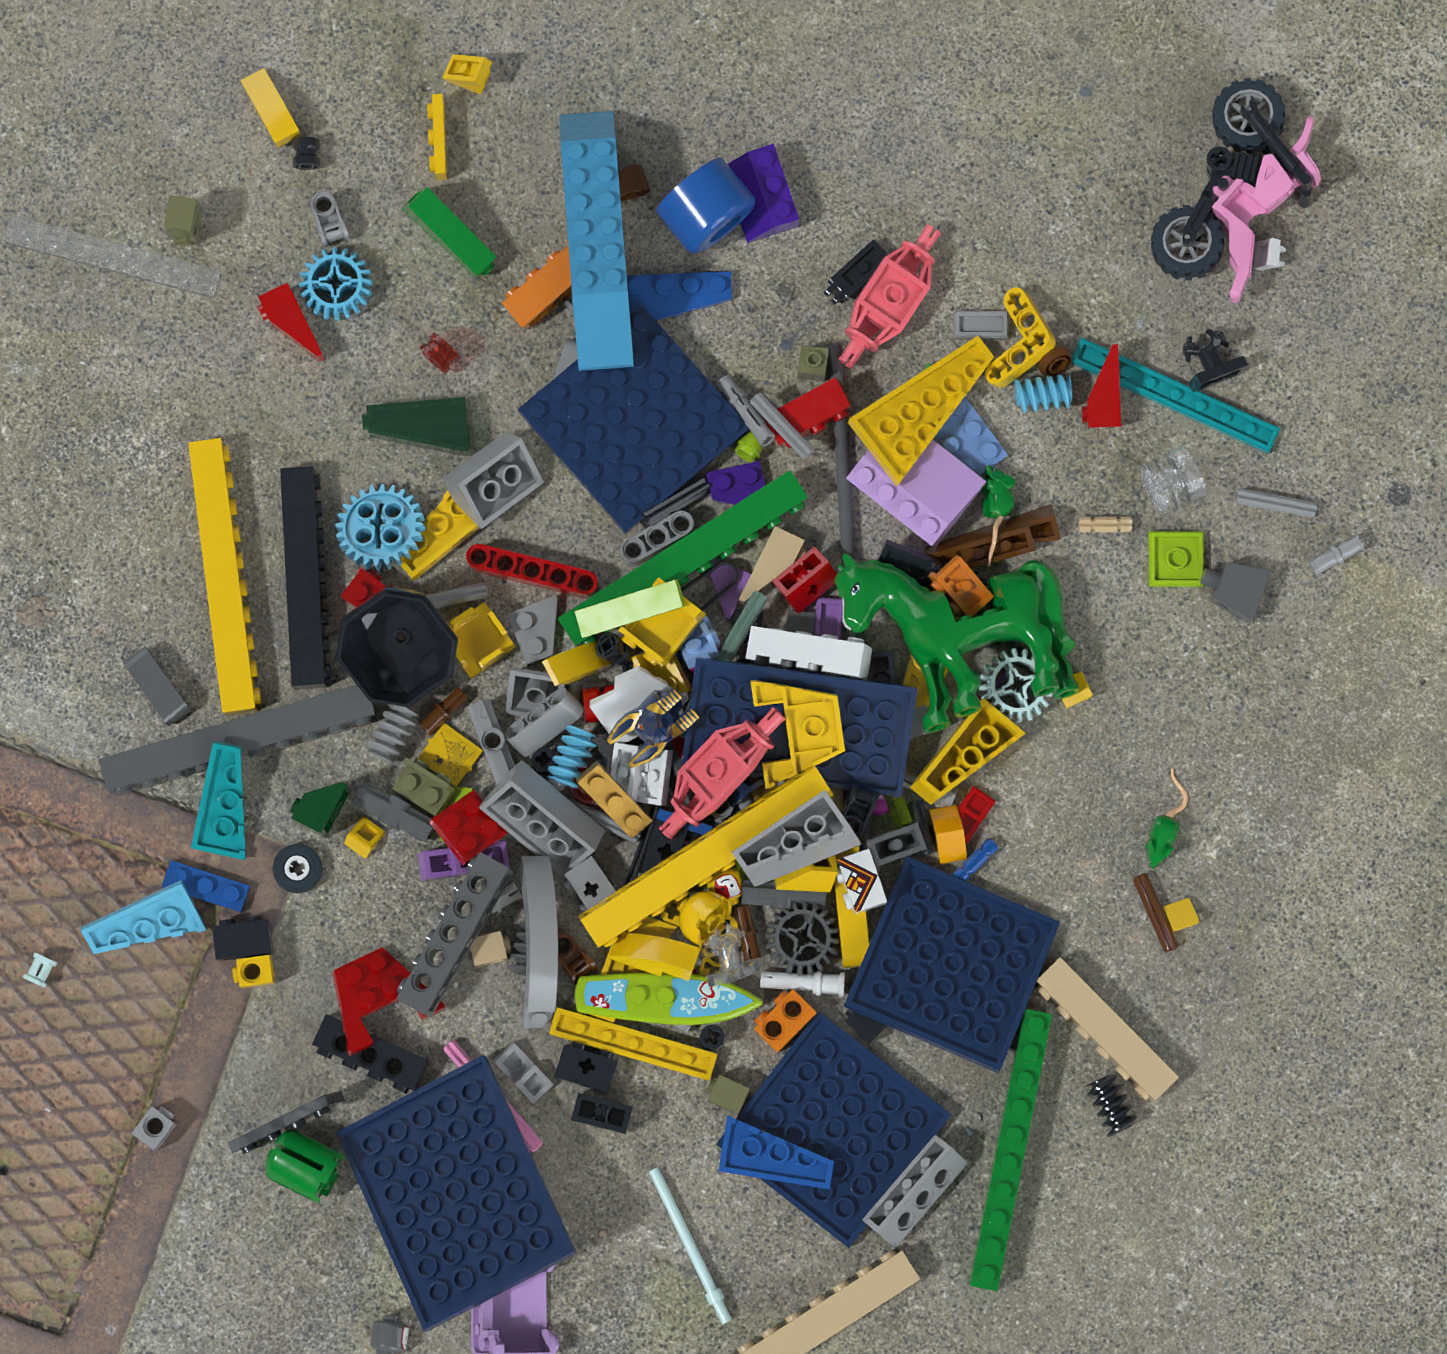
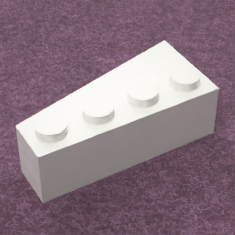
[746,626,872,680]

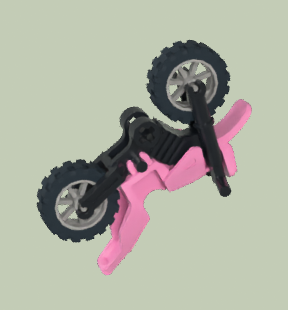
[1151,78,1321,303]

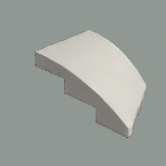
[590,666,689,744]

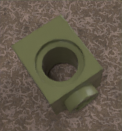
[797,345,828,382]
[705,1075,750,1115]

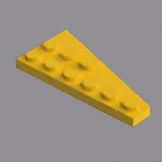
[848,336,994,487]

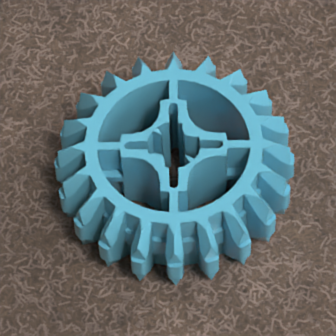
[299,247,373,321]

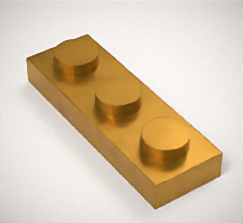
[576,761,652,839]

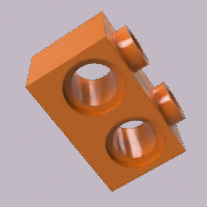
[754,989,817,1053]

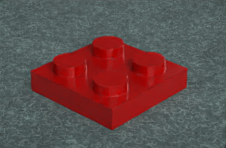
[429,790,508,866]

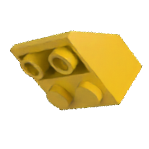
[775,855,838,892]

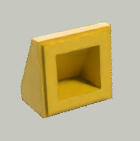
[1062,671,1093,709]
[344,816,386,859]
[1163,898,1200,932]

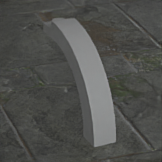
[519,856,558,1028]

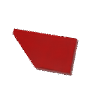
[957,786,996,844]

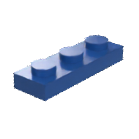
[161,860,250,913]

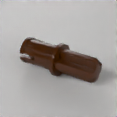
[418,688,468,736]
[733,905,761,961]

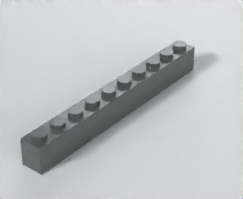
[98,685,377,796]

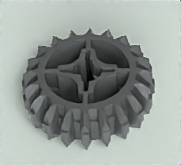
[765,902,840,976]

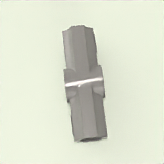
[467,699,515,784]

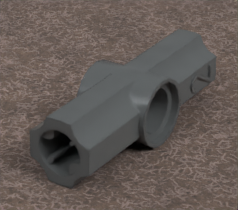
[352,782,434,843]
[741,880,826,910]

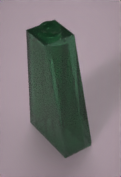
[362,397,471,456]

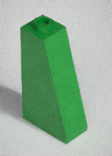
[401,187,496,277]

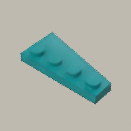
[191,740,246,860]

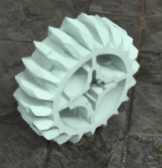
[979,648,1053,723]

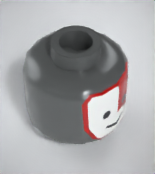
[370,1315,409,1354]

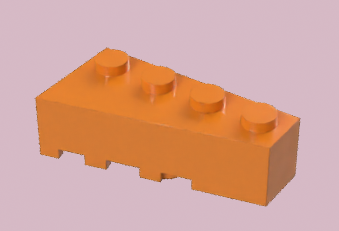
[502,241,572,330]

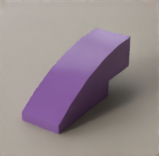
[417,840,510,882]

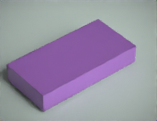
[814,597,843,640]

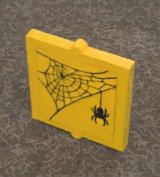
[418,723,483,787]

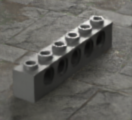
[396,852,514,1018]

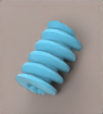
[1014,374,1072,413]
[547,725,596,788]

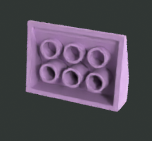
[846,440,987,547]

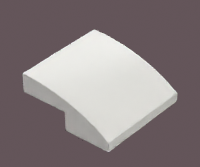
[610,743,673,806]

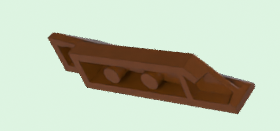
[925,504,1061,569]

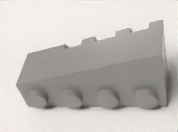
[732,790,861,887]

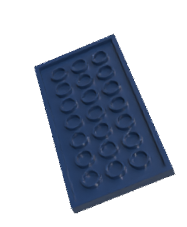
[681,657,918,797]

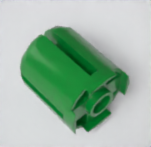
[265,1129,346,1205]

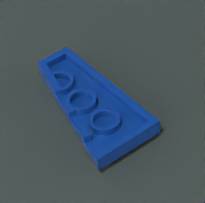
[626,272,732,321]
[718,1115,834,1189]

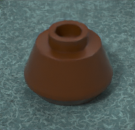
[1037,341,1072,376]

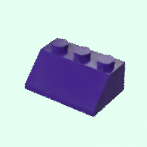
[728,143,799,244]

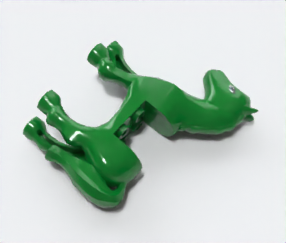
[835,554,1080,733]

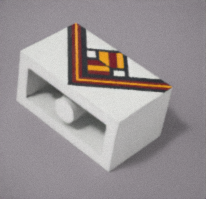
[836,849,887,915]

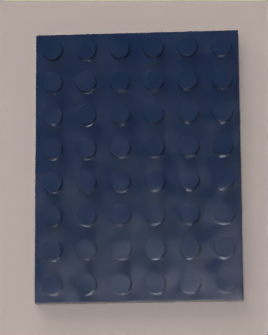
[336,1055,577,1332]

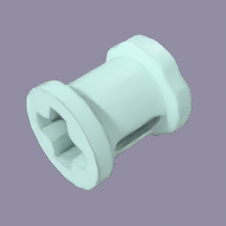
[22,952,57,988]

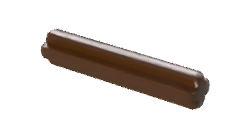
[1133,873,1178,952]

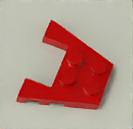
[332,947,445,1056]

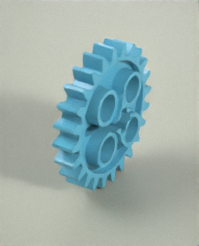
[335,484,426,571]

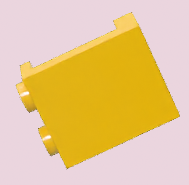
[618,577,706,667]

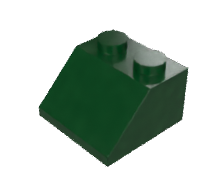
[290,782,351,839]

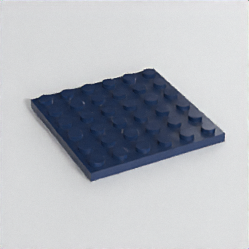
[517,305,750,534]
[843,856,1060,1073]
[716,1011,951,1248]

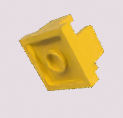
[449,602,516,679]

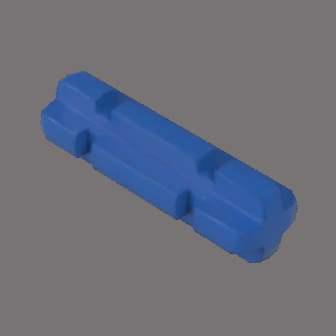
[952,838,998,881]

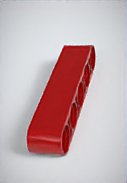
[466,544,598,599]

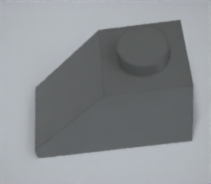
[866,822,927,867]

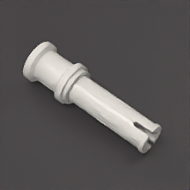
[760,970,845,997]

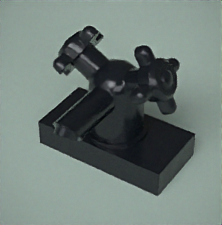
[1182,329,1248,393]

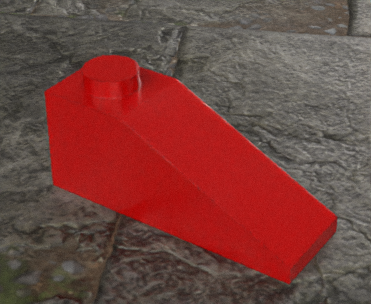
[257,282,325,362]
[1082,344,1121,428]

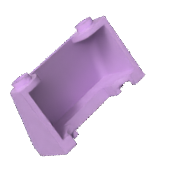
[471,1264,559,1354]

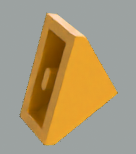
[929,805,967,864]

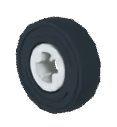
[272,843,323,894]

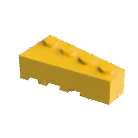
[910,698,1026,805]

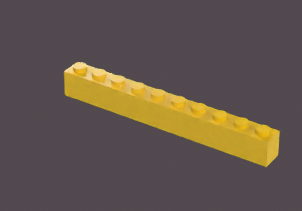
[188,438,262,716]
[578,766,834,948]

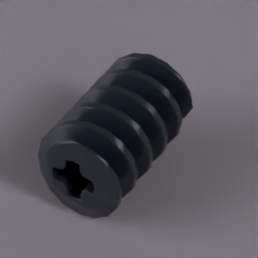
[1084,1074,1137,1137]

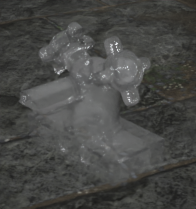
[698,924,760,987]

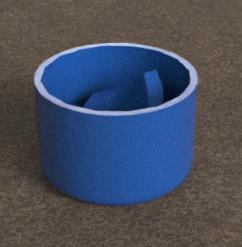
[656,157,755,254]

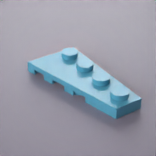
[81,880,207,954]

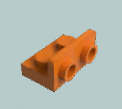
[928,555,994,617]

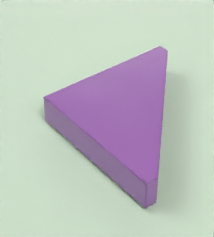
[709,558,751,621]

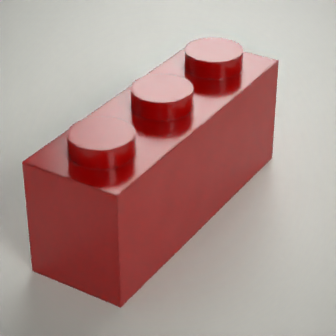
[764,377,855,449]

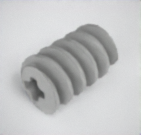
[366,704,420,765]

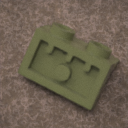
[392,757,456,816]

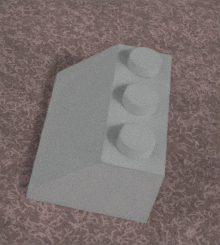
[442,432,544,529]

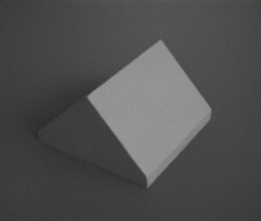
[505,667,566,716]

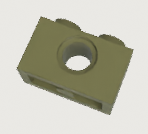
[164,195,203,246]

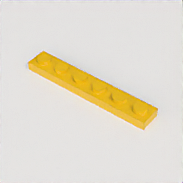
[549,1007,718,1081]

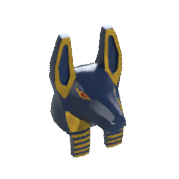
[606,688,699,768]

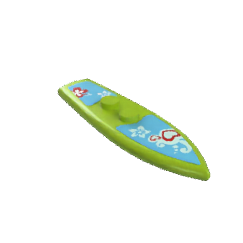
[575,972,763,1025]

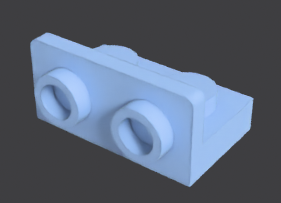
[679,615,720,669]

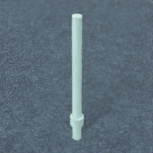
[649,1167,732,1324]

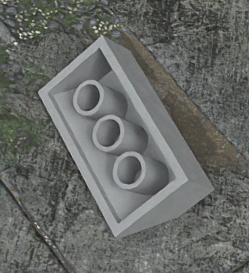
[479,760,605,877]

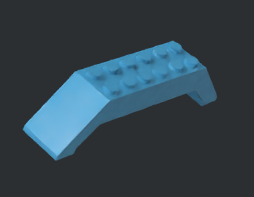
[559,111,634,371]

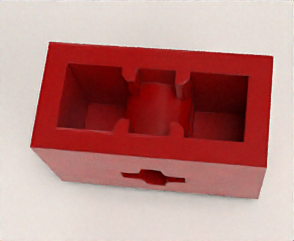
[772,546,837,614]

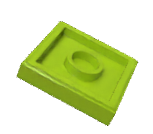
[1148,531,1204,587]

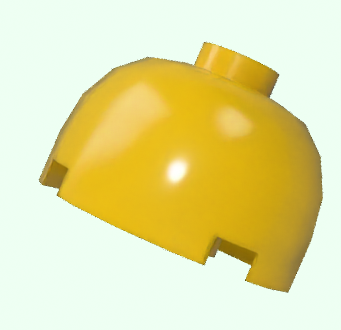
[679,890,732,948]

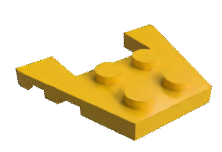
[750,680,845,789]

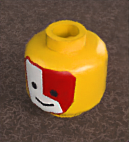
[706,868,742,905]

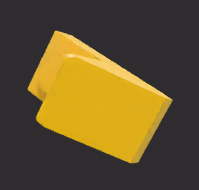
[442,54,493,94]

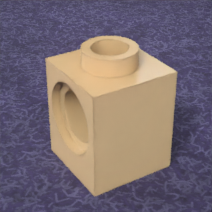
[470,931,512,968]

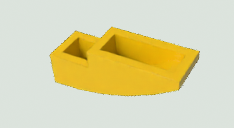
[240,68,301,148]
[542,641,613,686]
[609,933,701,981]

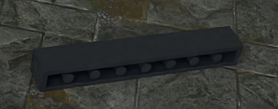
[280,466,331,690]

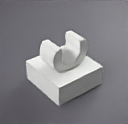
[1253,238,1286,271]

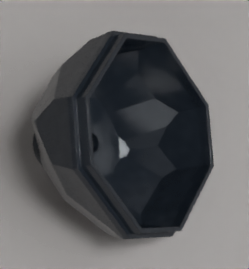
[336,586,458,707]

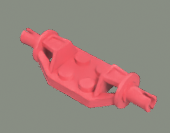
[838,224,941,369]
[659,707,786,840]

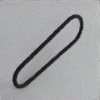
[681,561,738,611]
[624,805,660,886]

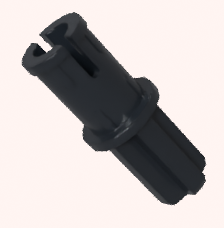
[907,800,938,856]

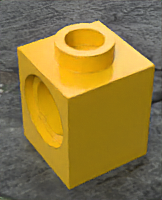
[232,955,276,989]

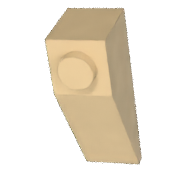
[739,526,807,606]

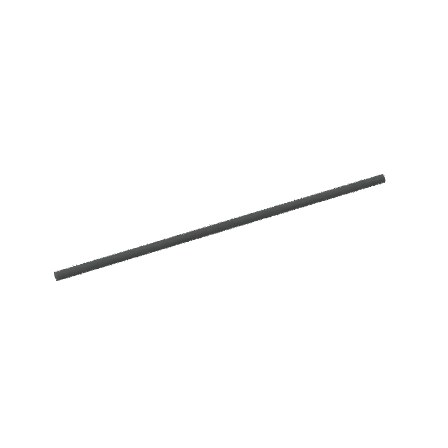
[828,345,873,852]

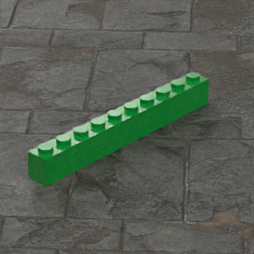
[558,470,808,647]
[968,1009,1052,1292]

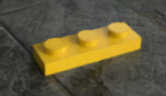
[427,94,447,180]

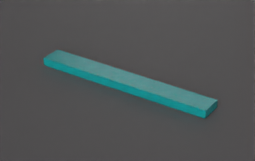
[1070,337,1280,454]

